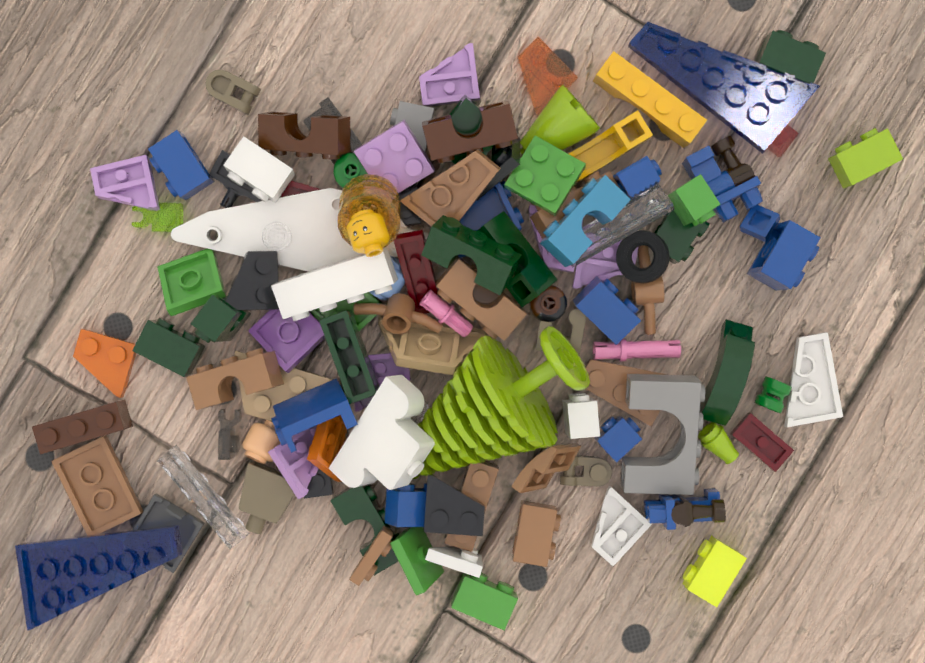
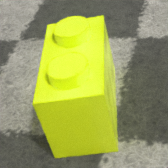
[682,535,747,607]

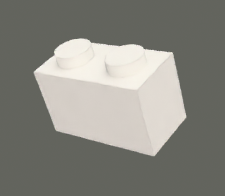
[224,136,295,203]
[562,393,600,439]

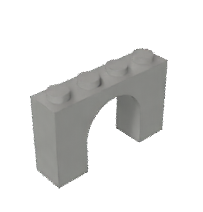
[620,374,705,495]

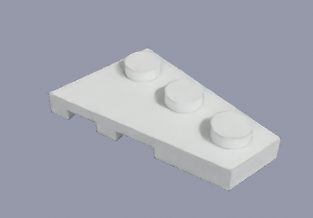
[784,332,843,427]

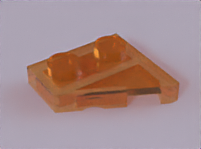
[517,37,578,117]

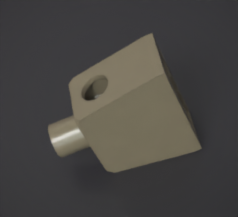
[239,461,295,534]

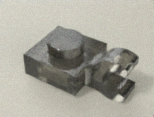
[218,409,242,460]

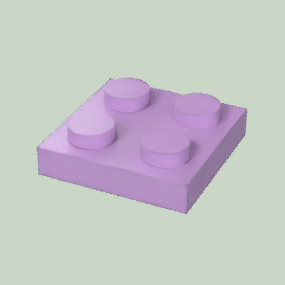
[354,120,435,201]

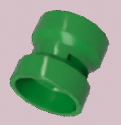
[754,376,792,414]

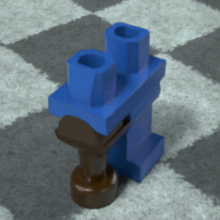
[682,136,763,223]
[644,488,726,530]

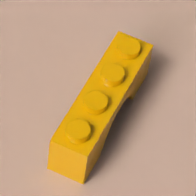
[593,51,707,148]
[568,110,653,183]

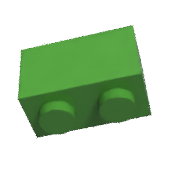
[665,174,721,226]
[451,572,518,631]

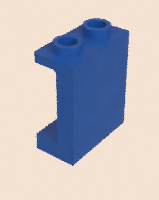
[458,181,524,258]
[271,378,358,453]

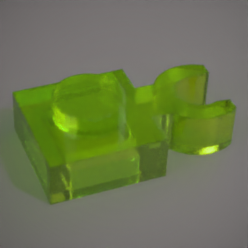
[131,203,183,232]

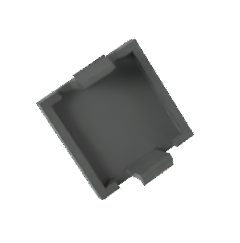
[124,493,205,573]

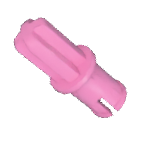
[419,290,473,337]

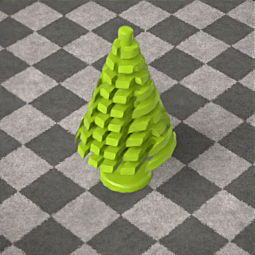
[412,326,590,480]

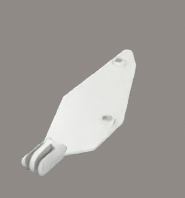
[171,188,435,272]

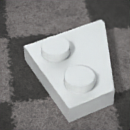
[591,486,652,566]
[425,546,483,578]

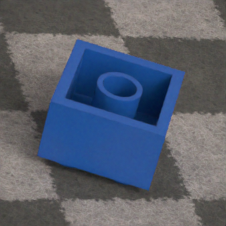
[747,220,821,291]

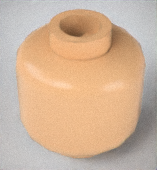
[242,420,280,465]

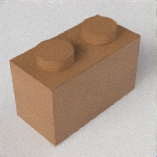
[511,500,561,567]

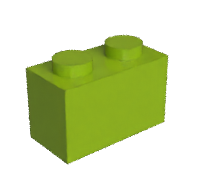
[828,128,903,189]

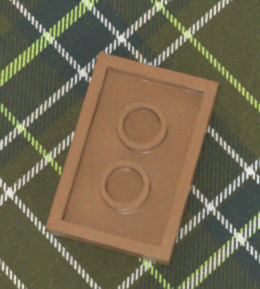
[51,435,144,539]

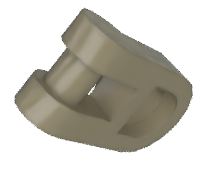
[205,69,261,115]
[565,309,586,356]
[560,456,612,487]

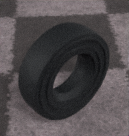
[616,230,669,283]

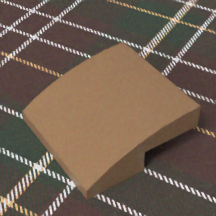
[511,443,581,493]

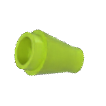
[698,422,739,464]

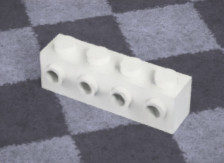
[271,246,398,321]

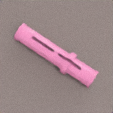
[593,339,681,362]

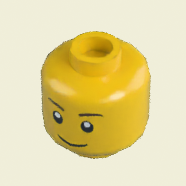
[346,209,390,257]

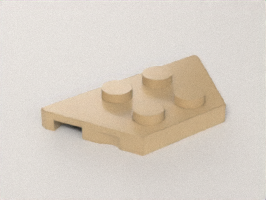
[378,315,487,375]
[234,351,342,421]

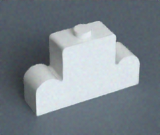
[329,375,435,490]

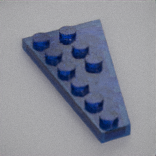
[628,22,820,154]
[15,525,183,631]

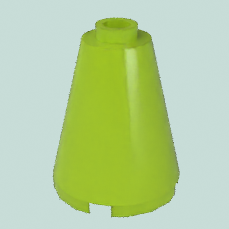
[520,85,600,155]

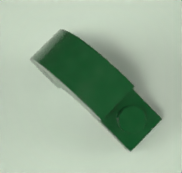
[699,319,755,426]

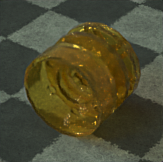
[338,174,400,248]

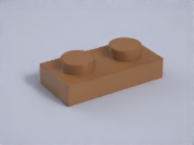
[349,526,393,586]

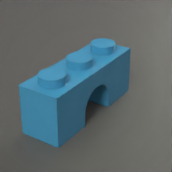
[540,175,631,267]

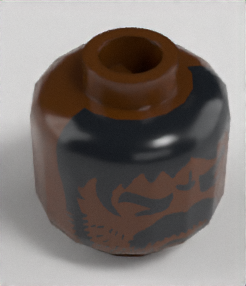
[529,285,567,322]

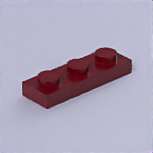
[393,230,442,314]

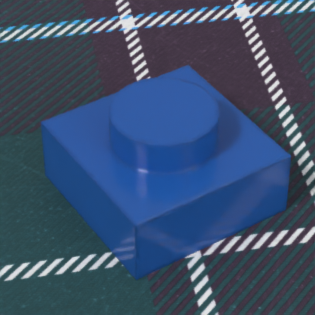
[740,205,780,242]

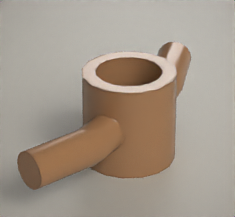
[631,245,665,335]
[354,293,443,334]

